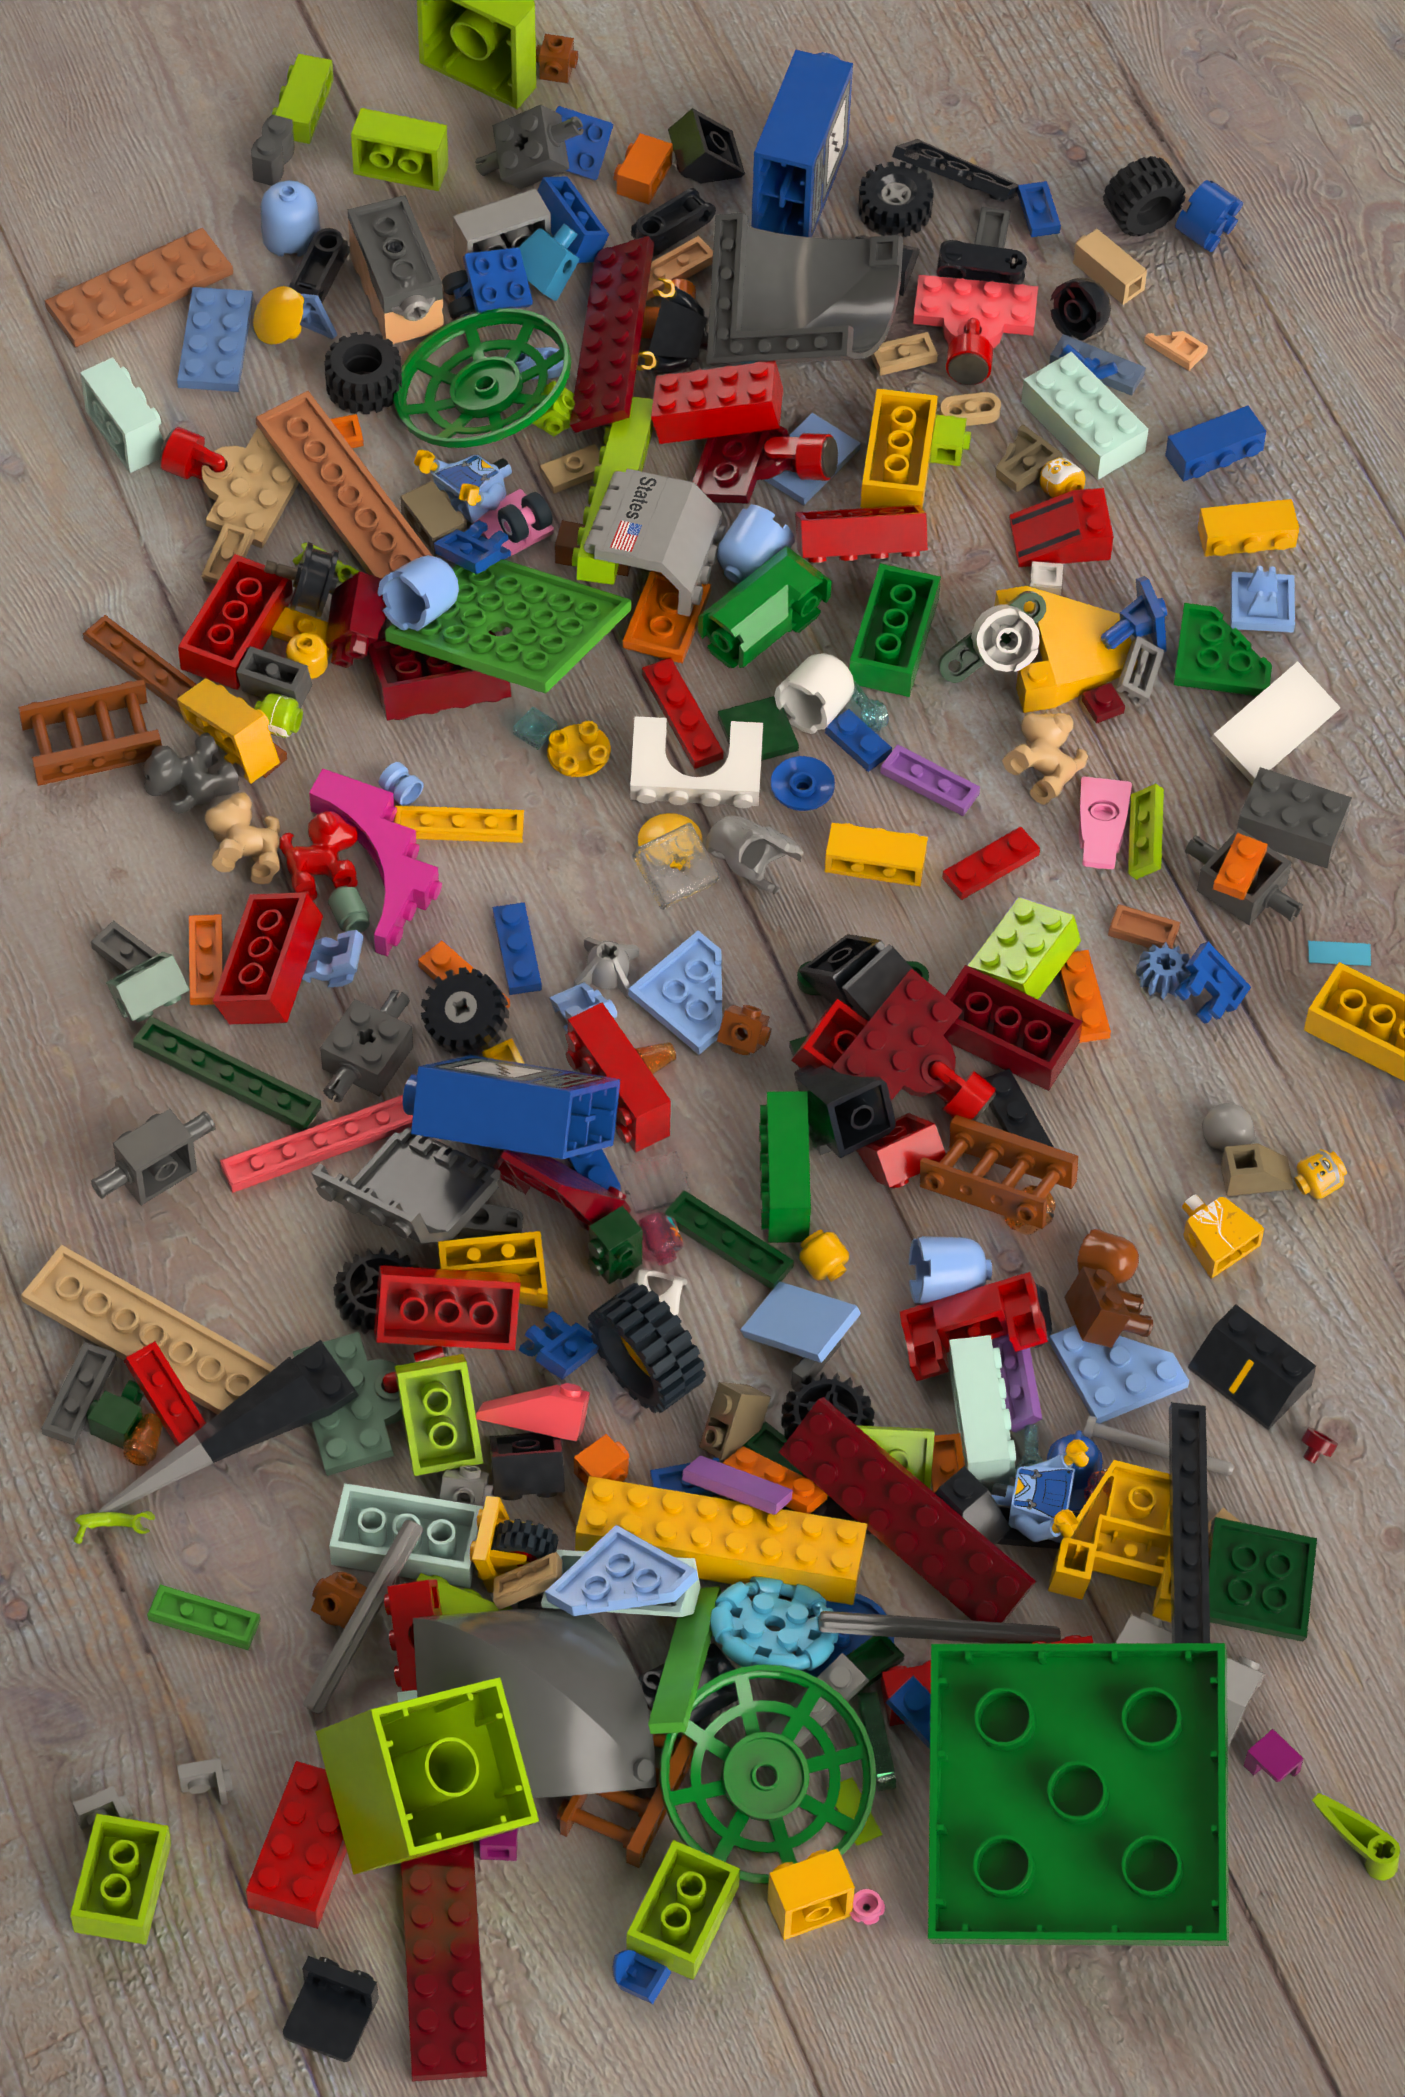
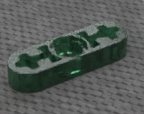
[858,1691,896,1792]

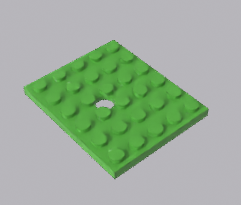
[385,559,632,694]

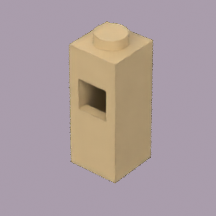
[1073,229,1147,305]

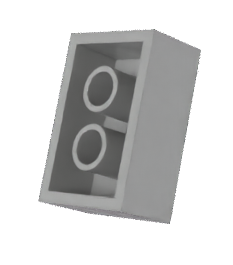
[453,188,551,270]

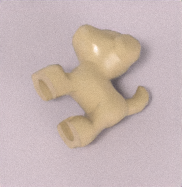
[1002,713,1088,805]
[205,792,280,884]

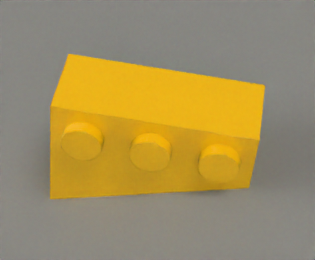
[177,678,280,784]
[438,1231,548,1309]

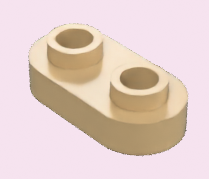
[940,392,1001,426]

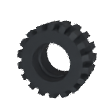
[1103,156,1186,236]
[324,332,402,415]

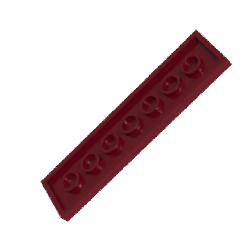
[569,236,654,433]
[779,1397,1037,1623]
[401,1842,487,2082]

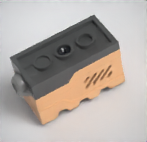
[347,195,444,344]

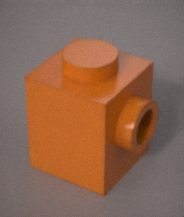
[574,1434,629,1487]

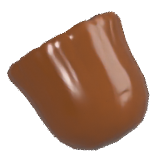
[1077,1229,1139,1284]

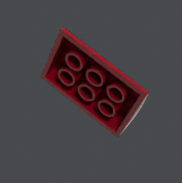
[367,631,512,721]

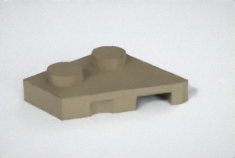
[996,425,1063,492]

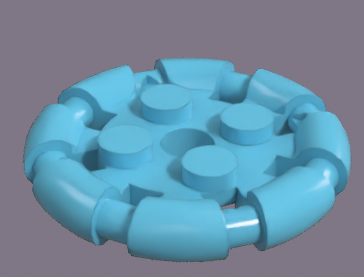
[710,1577,839,1671]

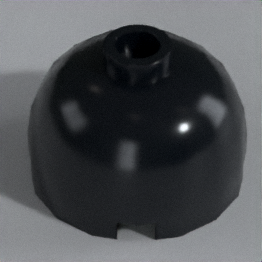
[1050,278,1111,340]

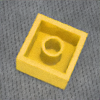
[767,1848,855,1940]

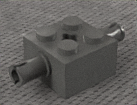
[475,104,584,189]
[1185,828,1303,925]
[320,990,413,1103]
[91,1108,216,1206]

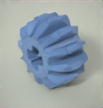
[1136,942,1191,999]

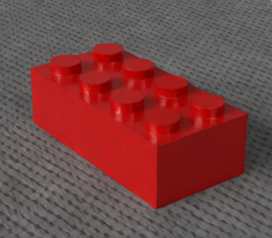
[651,361,783,444]
[795,505,928,563]
[178,554,293,690]
[212,892,323,1024]
[565,1002,671,1153]
[374,1266,521,1351]
[246,1761,347,1929]

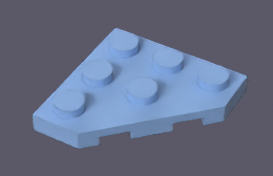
[628,931,722,1055]
[1049,1325,1189,1424]
[545,1525,698,1616]

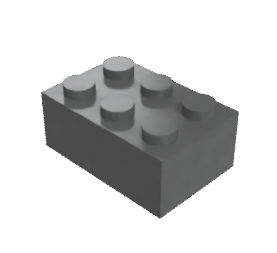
[1237,767,1352,868]

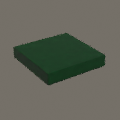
[718,696,799,761]

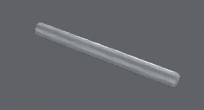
[303,1520,423,1714]

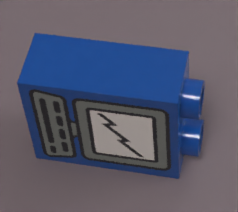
[751,50,853,238]
[403,1055,621,1159]

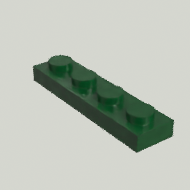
[664,1190,794,1290]

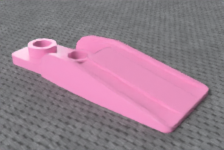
[1079,777,1132,869]

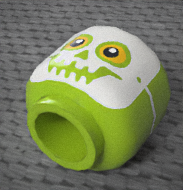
[254,693,303,738]

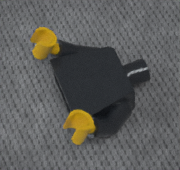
[636,278,708,374]

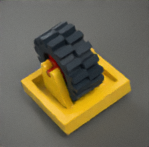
[470,1496,559,1593]

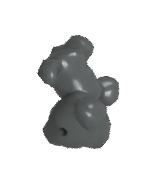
[143,732,239,814]

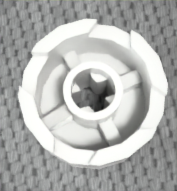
[971,604,1039,672]

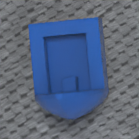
[612,1950,671,2004]

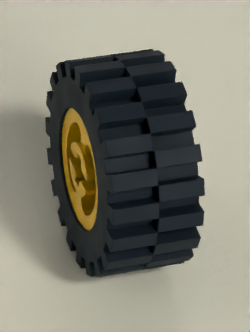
[588,1283,706,1413]

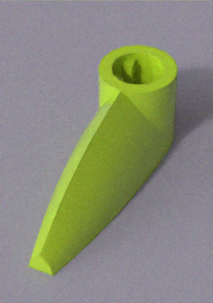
[1312,1793,1400,1881]

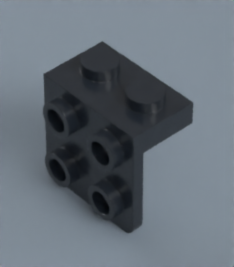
[283,1956,379,2062]

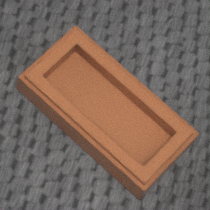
[1108,904,1181,949]

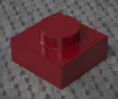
[1082,682,1125,724]

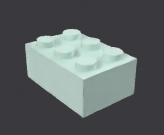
[80,357,164,473]

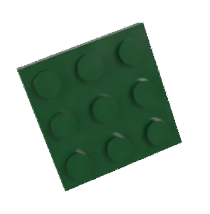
[1209,1517,1317,1642]

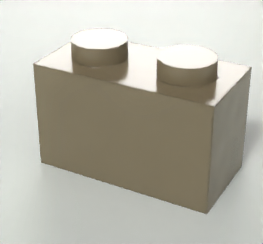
[400,481,467,557]

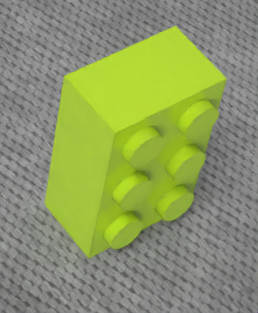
[351,108,449,191]
[968,897,1081,1000]
[394,1354,484,1476]
[70,1813,171,1945]
[626,1840,740,1980]

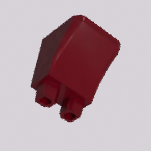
[325,571,387,668]

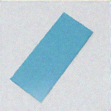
[1308,941,1371,966]

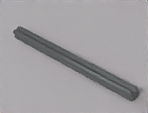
[818,1611,1061,1644]

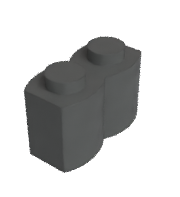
[251,115,295,186]

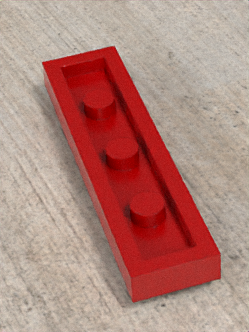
[642,657,724,770]

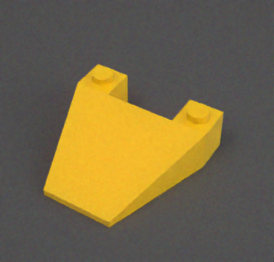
[994,586,1138,713]
[1048,1460,1171,1622]

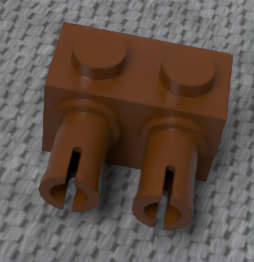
[1064,1266,1153,1348]

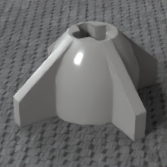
[574,937,639,999]

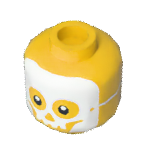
[1040,457,1086,498]

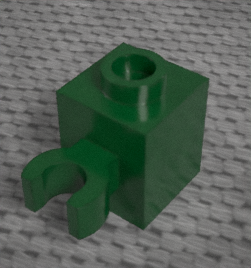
[86,1380,144,1451]

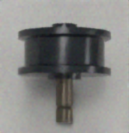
[264,542,339,618]

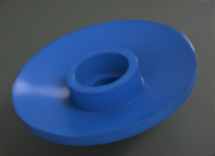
[771,756,835,811]

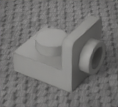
[177,1758,233,1805]
[73,1786,133,1830]

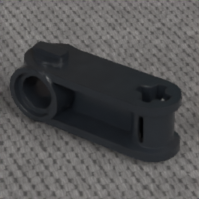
[631,188,716,256]
[289,228,350,303]
[936,240,1027,285]

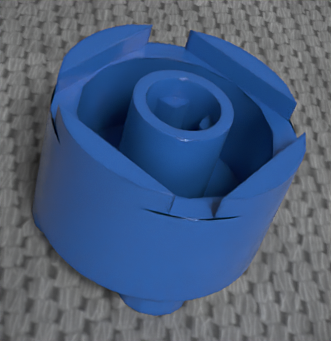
[1175,180,1243,252]

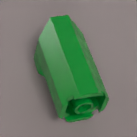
[698,546,832,668]

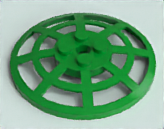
[394,308,572,448]
[659,1665,876,1884]

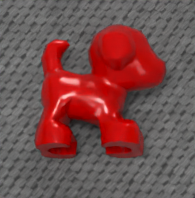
[279,811,358,900]

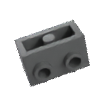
[237,646,313,708]

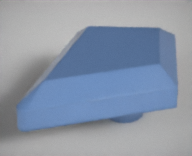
[300,294,337,339]

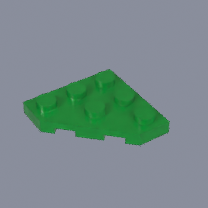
[1174,603,1272,696]

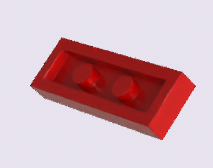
[942,826,1040,900]
[124,1341,206,1447]

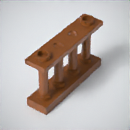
[18,679,162,786]
[920,1115,1078,1229]
[557,1734,697,1869]

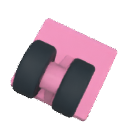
[472,489,554,559]

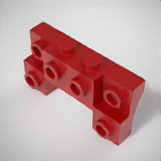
[899,1272,1048,1381]

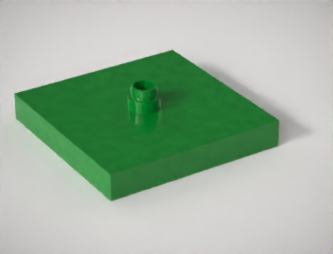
[928,1643,1229,1946]

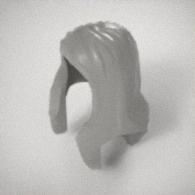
[706,816,804,894]

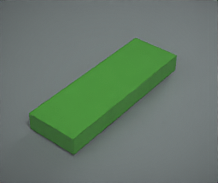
[147,1584,261,1650]

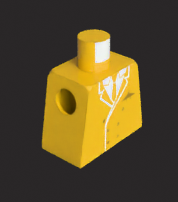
[1182,1195,1264,1279]

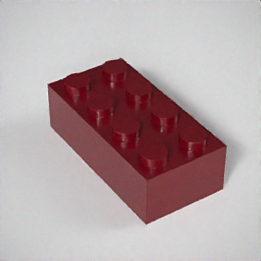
[943,965,1083,1091]

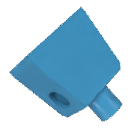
[518,223,579,301]

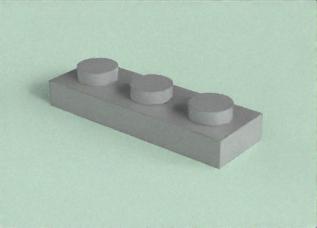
[765,1653,869,1748]

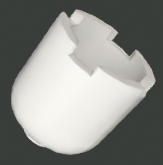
[774,653,854,734]

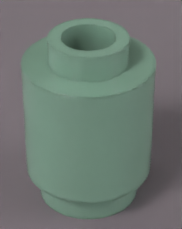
[328,886,370,933]

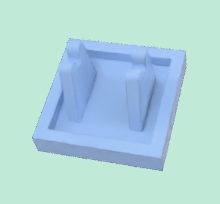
[1231,566,1295,633]

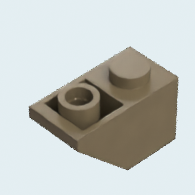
[1221,1143,1294,1196]
[699,1382,771,1460]

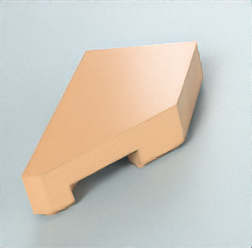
[1144,331,1208,371]

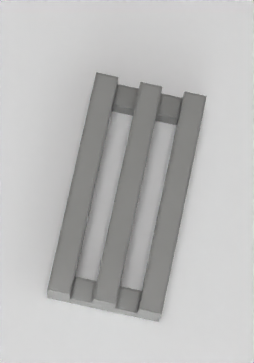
[1116,636,1165,704]

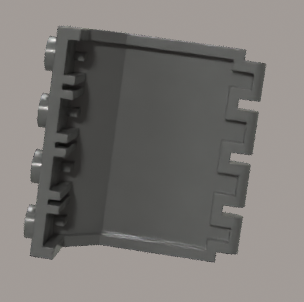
[311,1127,501,1243]

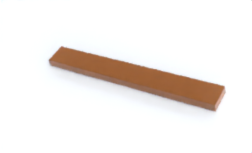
[83,615,287,778]

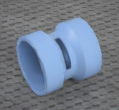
[378,762,424,806]

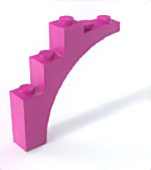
[309,768,442,956]

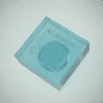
[513,707,558,750]

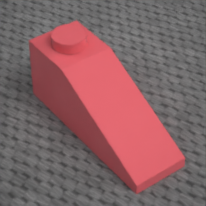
[476,1383,590,1442]

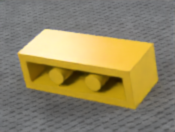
[1197,499,1299,557]
[824,822,928,887]

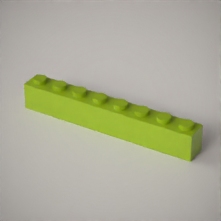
[572,396,654,585]

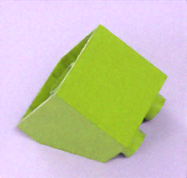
[417,0,536,110]
[315,1677,539,1875]

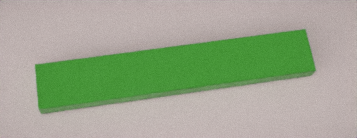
[648,1587,722,1734]

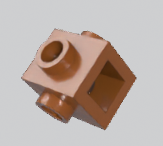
[536,34,578,84]
[716,1005,772,1055]
[311,1571,368,1629]

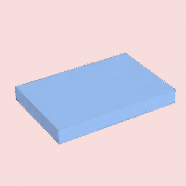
[764,413,861,505]
[740,1281,861,1363]

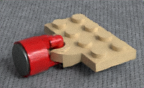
[159,427,299,548]

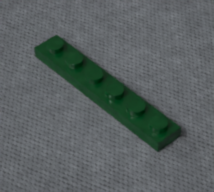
[133,1016,322,1131]

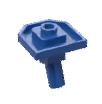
[1101,576,1168,652]

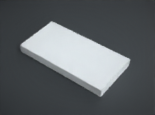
[1210,661,1340,784]

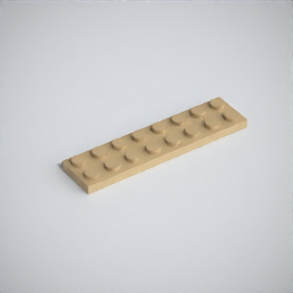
[21,1245,276,1414]

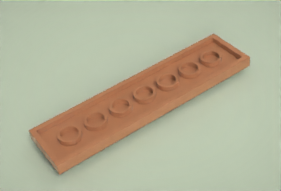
[256,391,433,579]

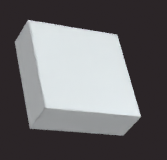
[1030,561,1063,595]

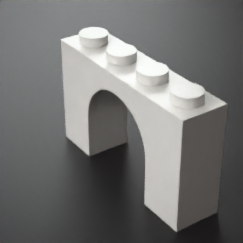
[630,716,763,808]

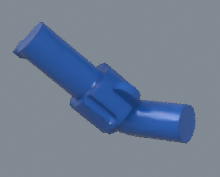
[1059,344,1118,380]

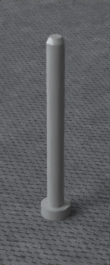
[1083,1415,1234,1476]

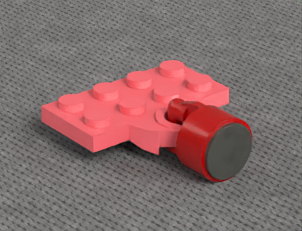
[913,275,1038,385]

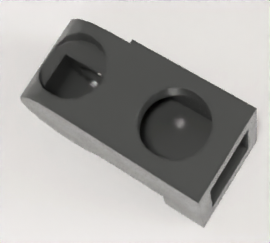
[458,1204,523,1239]

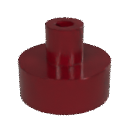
[1301,1427,1338,1464]

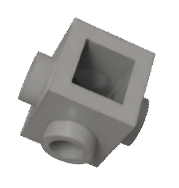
[440,1465,494,1508]

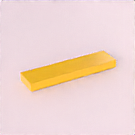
[394,805,524,843]

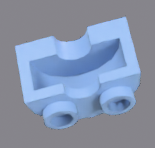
[302,930,364,987]
[549,982,617,1033]

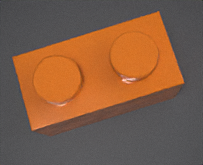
[613,133,673,205]

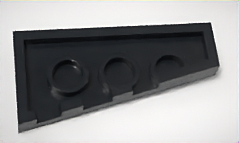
[892,139,1019,202]

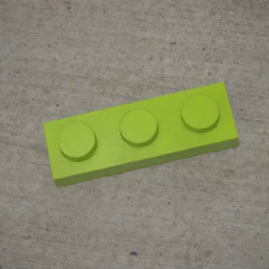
[1128,783,1164,880]

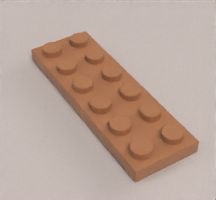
[45,227,233,348]

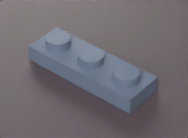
[1049,334,1146,396]

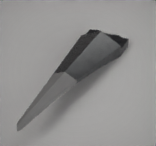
[98,1340,359,1513]

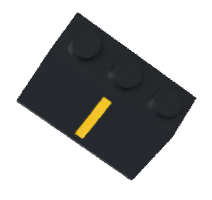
[1188,1304,1316,1430]

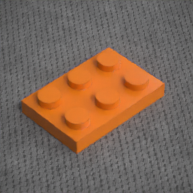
[623,571,711,664]

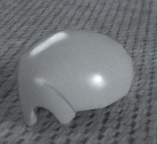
[1202,1103,1255,1152]

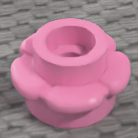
[850,1889,885,1925]

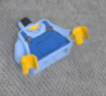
[414,450,512,523]
[992,1439,1089,1543]

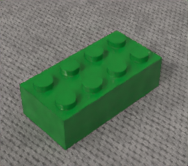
[849,563,941,697]
[759,1091,811,1243]

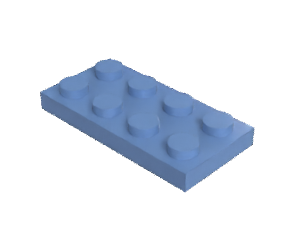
[177,287,253,392]

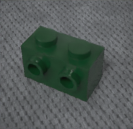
[587,1206,643,1284]

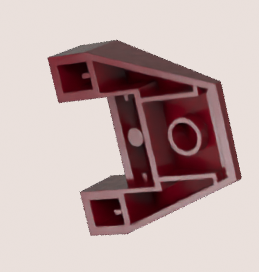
[493,1150,631,1232]

